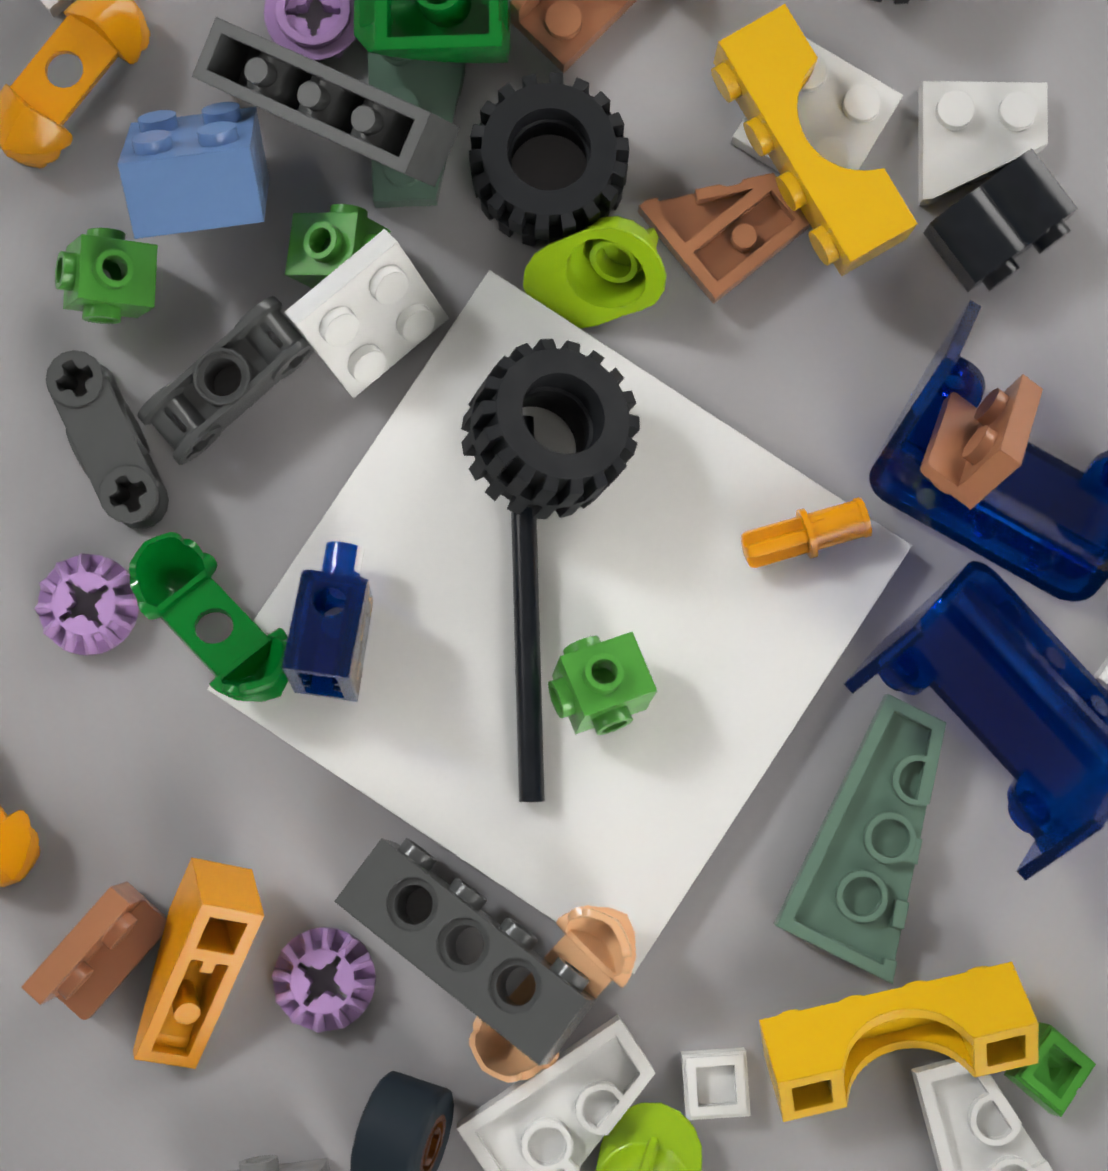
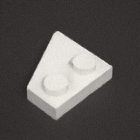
[918,81,1048,206]

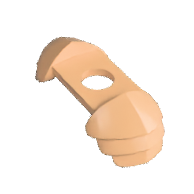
[469,905,636,1083]

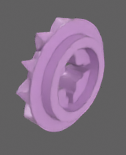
[264,0,358,62]
[35,553,139,655]
[272,927,376,1033]

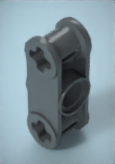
[137,296,314,465]
[46,350,169,529]

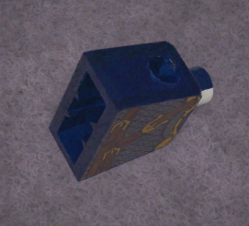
[282,541,373,702]

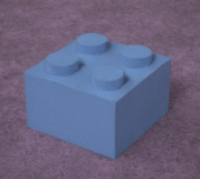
[118,102,270,239]

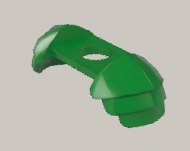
[129,532,293,702]

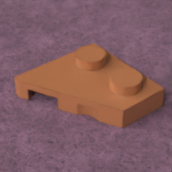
[638,173,811,304]

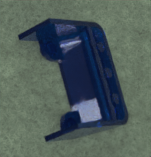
[869,300,1108,602]
[844,561,1108,881]

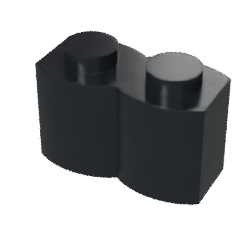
[923,149,1078,292]

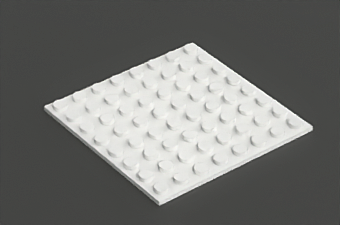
[207,270,913,974]

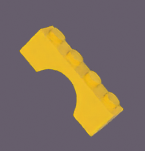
[711,4,918,277]
[759,962,1039,1122]

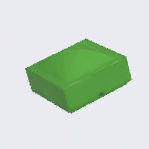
[1004,1022,1096,1117]

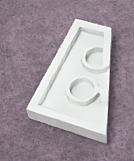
[457,1014,655,1171]
[911,1058,1053,1171]

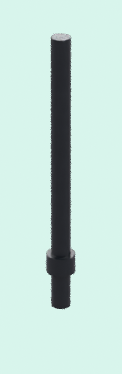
[511,415,545,802]

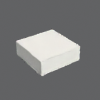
[680,1047,751,1120]

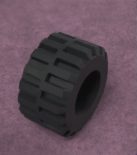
[469,72,629,247]
[461,339,640,519]

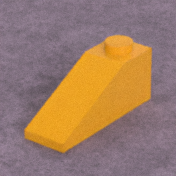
[133,857,264,1069]

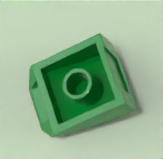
[354,0,511,63]

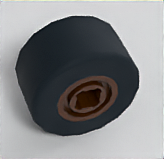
[350,1071,454,1171]

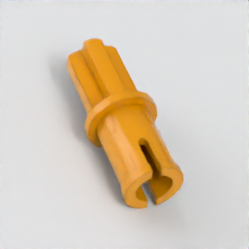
[741,497,872,568]

